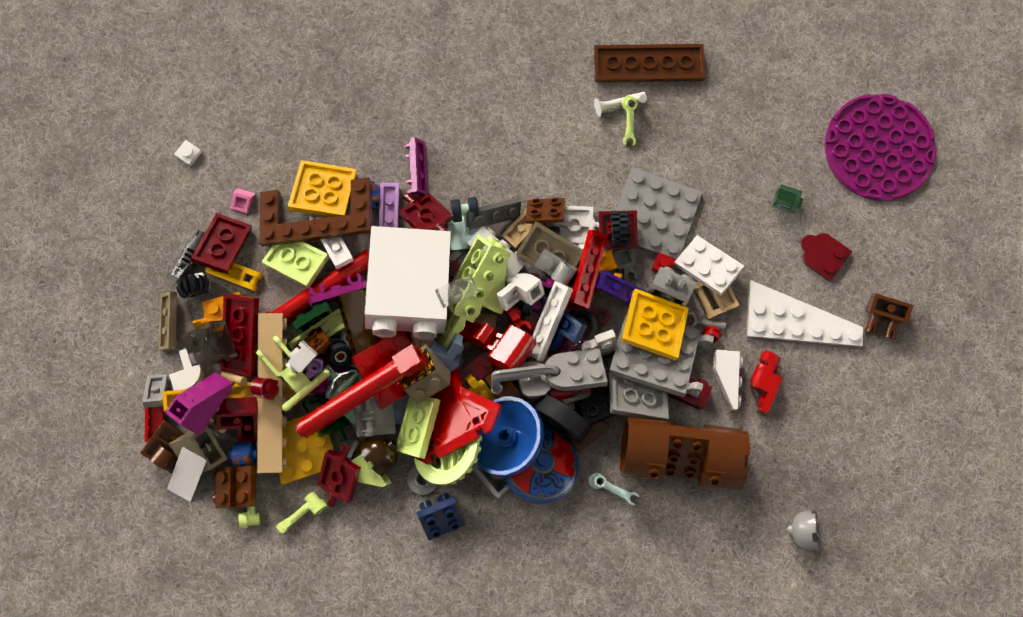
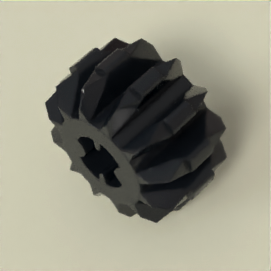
[176,273,210,298]

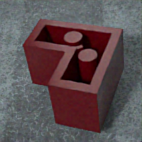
[216,397,258,443]

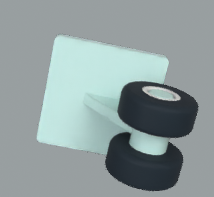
[447,197,486,251]

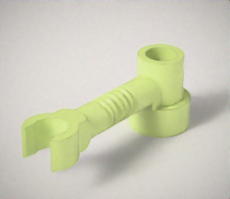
[621,96,638,146]
[276,491,328,534]
[239,507,260,529]

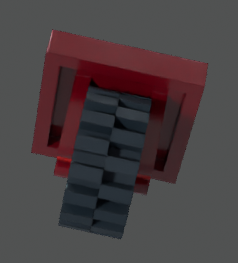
[598,210,638,250]

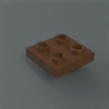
[140,420,185,474]

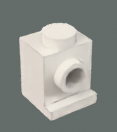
[286,341,318,373]

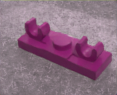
[404,137,428,197]
[309,273,367,308]

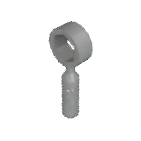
[685,312,726,330]

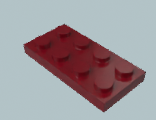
[220,294,259,376]

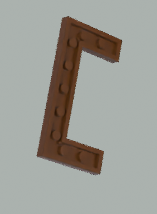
[259,177,372,247]

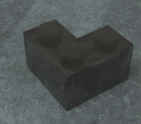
[182,320,237,365]

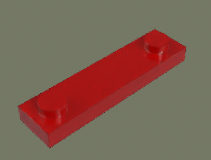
[569,229,608,309]

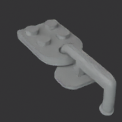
[491,348,608,398]

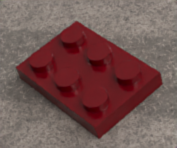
[191,213,252,274]

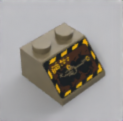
[400,344,451,404]

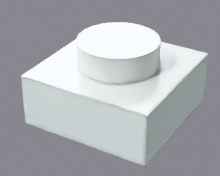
[174,140,202,166]

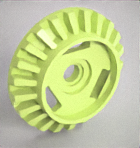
[414,434,482,486]

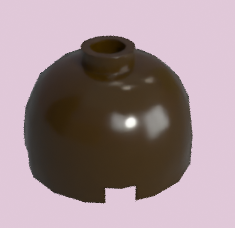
[360,435,398,476]

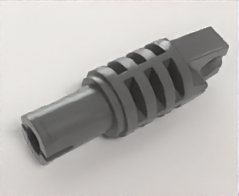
[171,229,205,279]

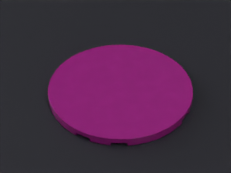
[824,94,937,201]

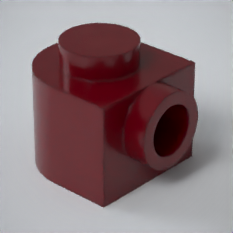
[250,377,279,400]

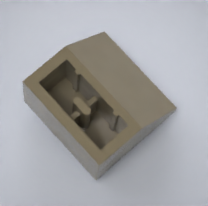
[169,426,228,473]

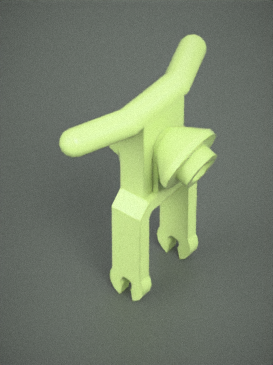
[256,336,330,411]

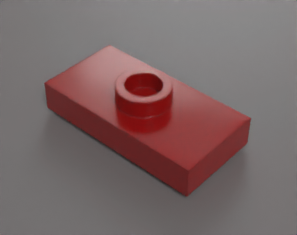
[144,406,167,442]

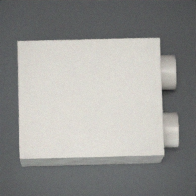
[365,226,451,340]

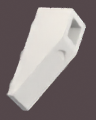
[713,350,743,412]

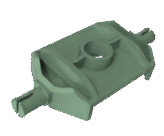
[322,364,363,428]

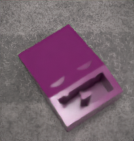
[165,372,234,436]

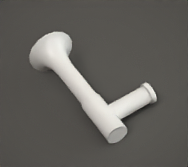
[594,92,647,117]

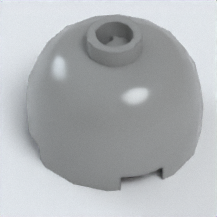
[788,510,820,551]

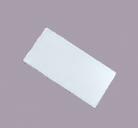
[167,447,207,502]

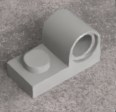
[534,249,578,286]

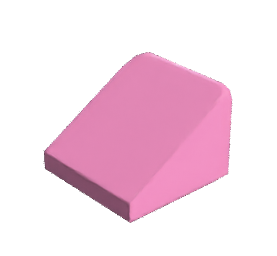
[230,189,255,214]

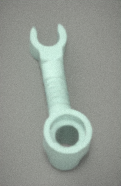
[587,473,639,505]

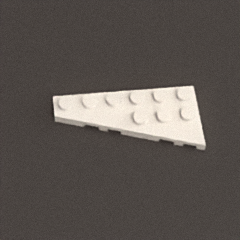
[747,280,863,347]

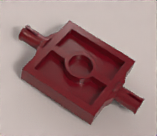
[399,192,453,231]
[317,445,361,507]

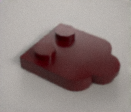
[801,233,853,282]

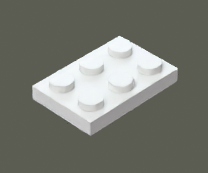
[674,235,744,296]

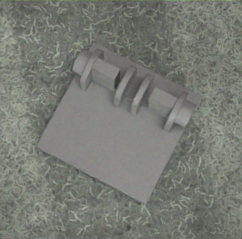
[355,397,396,437]

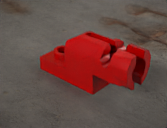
[750,350,783,415]

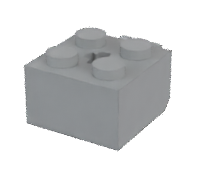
[648,267,697,307]

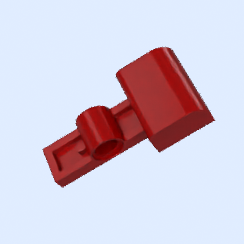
[459,320,536,370]

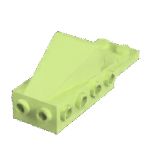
[434,234,511,347]

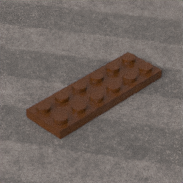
[594,44,705,82]

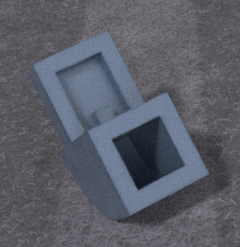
[429,333,464,371]

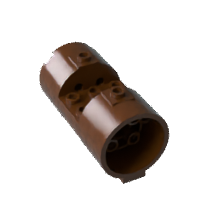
[620,416,750,490]

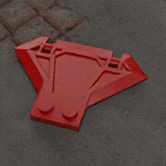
[410,368,502,465]

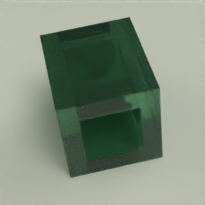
[772,184,803,213]

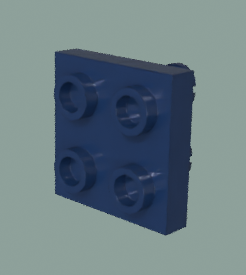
[416,493,465,540]

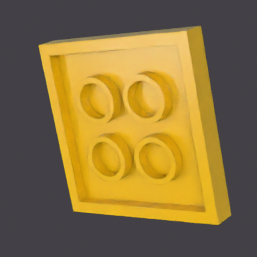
[288,160,357,217]
[621,289,689,361]
[278,415,335,485]

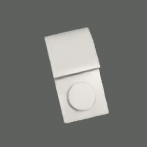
[497,273,545,311]
[169,349,205,390]

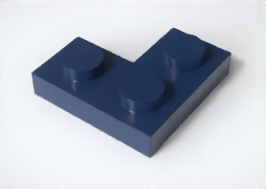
[549,310,587,351]

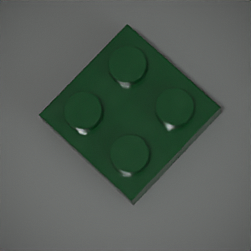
[292,301,333,334]

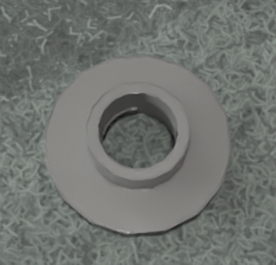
[407,465,437,495]

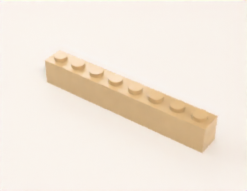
[257,313,287,473]

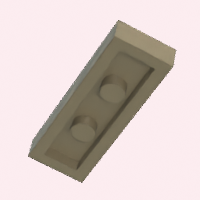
[158,291,178,352]

